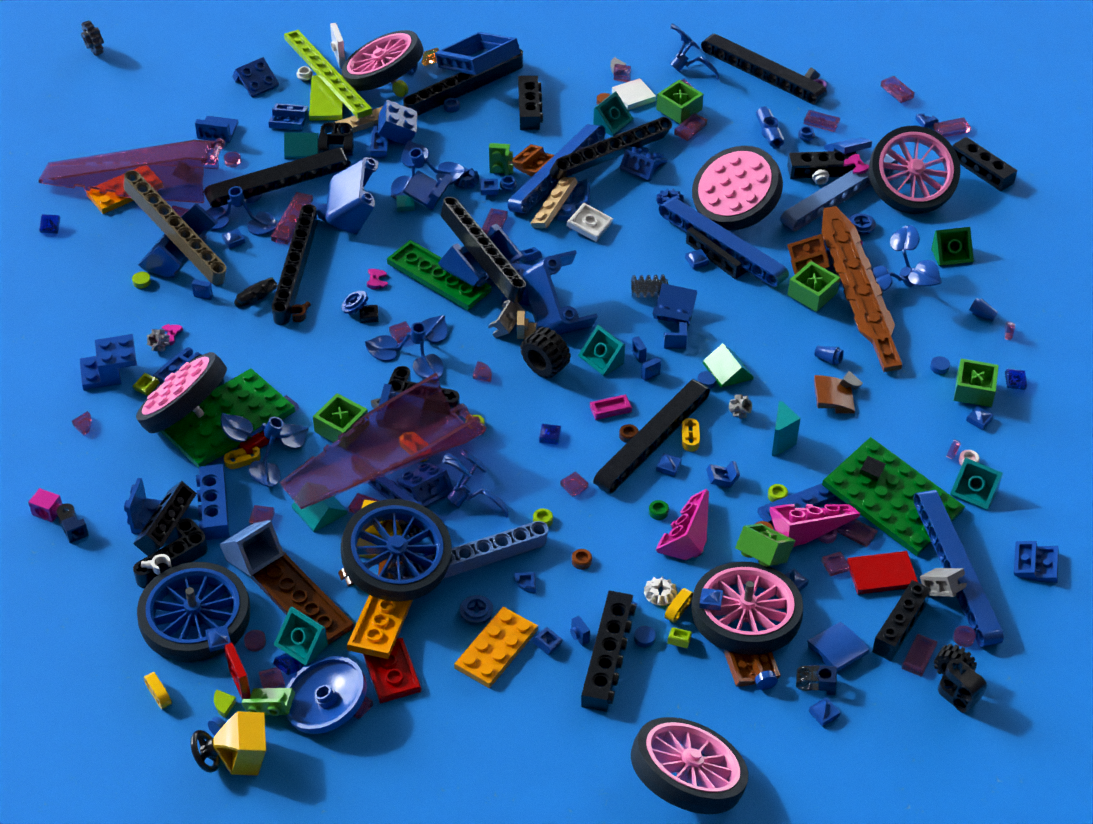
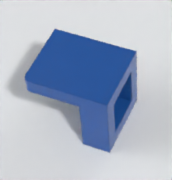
[664,322,687,349]

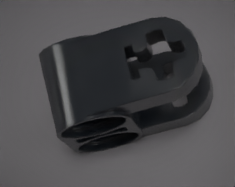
[318,122,354,156]
[938,659,987,713]

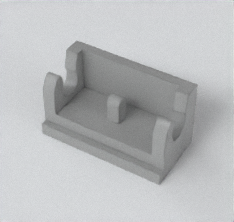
[488,300,524,338]
[920,568,967,597]

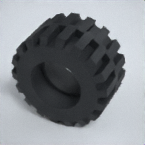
[520,327,571,378]

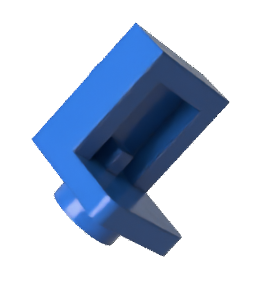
[706,461,740,488]

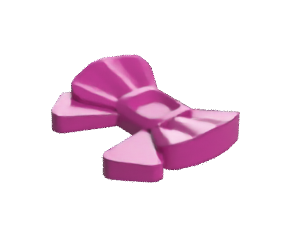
[844,154,869,174]
[367,269,388,289]
[162,324,183,345]

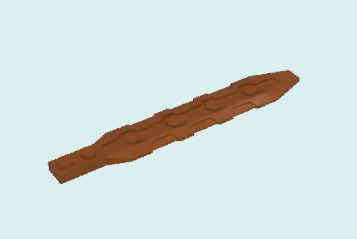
[821,206,902,372]

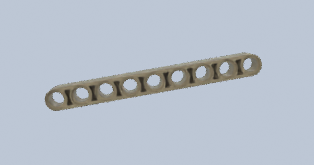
[123,170,226,285]

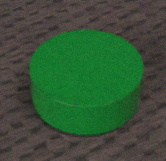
[649,500,669,520]

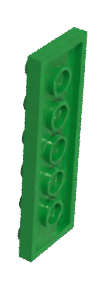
[387,240,492,311]

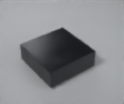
[360,305,379,323]
[859,456,886,482]

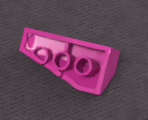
[656,489,709,560]
[769,504,860,547]

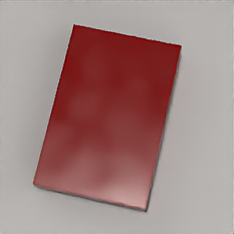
[847,551,918,595]
[362,637,421,704]

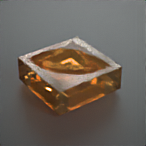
[422,48,439,66]

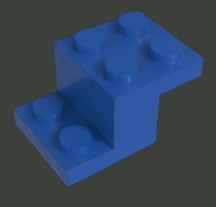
[80,334,137,390]

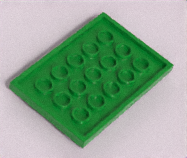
[160,368,296,468]
[822,437,965,556]

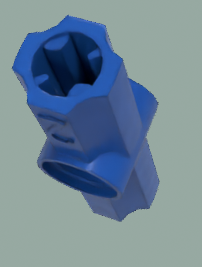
[756,106,784,149]

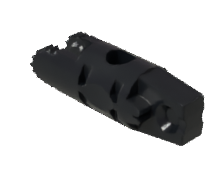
[234,277,278,308]

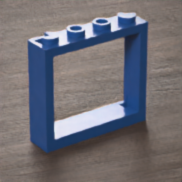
[435,32,520,75]

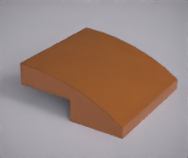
[510,144,554,176]
[787,234,830,274]
[814,375,855,413]
[724,650,781,687]

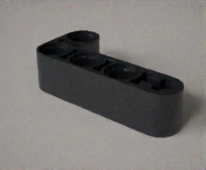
[388,366,460,415]
[133,518,208,588]

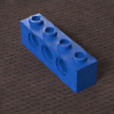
[196,464,230,540]

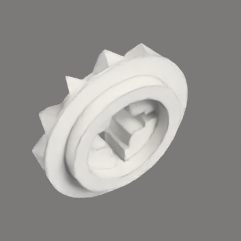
[644,576,677,605]

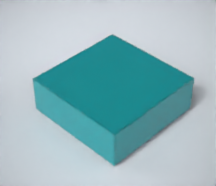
[396,195,415,212]

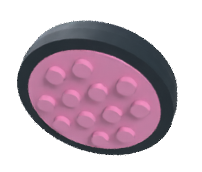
[692,146,783,230]
[136,352,227,433]

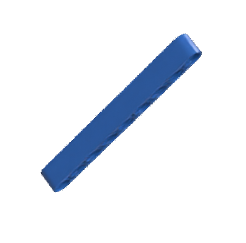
[508,124,606,213]
[658,197,789,287]
[914,490,1004,647]

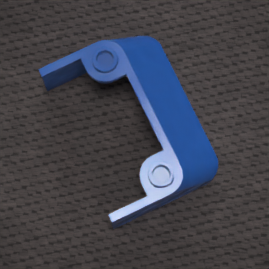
[138,203,218,278]
[522,250,598,335]

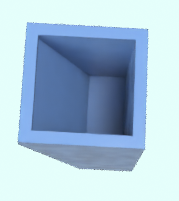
[220,520,284,576]

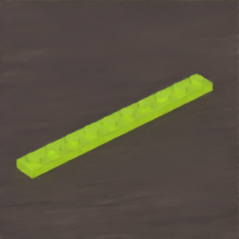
[284,30,372,119]

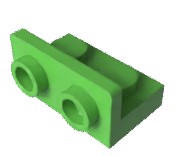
[489,143,513,176]
[241,688,295,716]

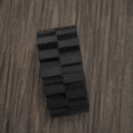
[934,644,977,678]

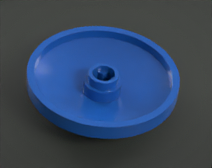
[285,656,367,734]

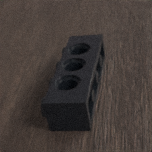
[518,76,543,130]
[952,137,1017,191]
[787,151,857,179]
[133,481,197,556]
[872,580,931,661]

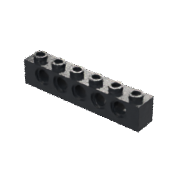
[581,590,636,712]

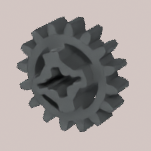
[81,20,104,56]

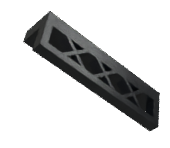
[686,227,748,279]

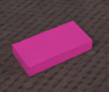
[590,394,632,420]

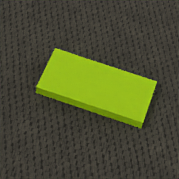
[309,75,344,121]

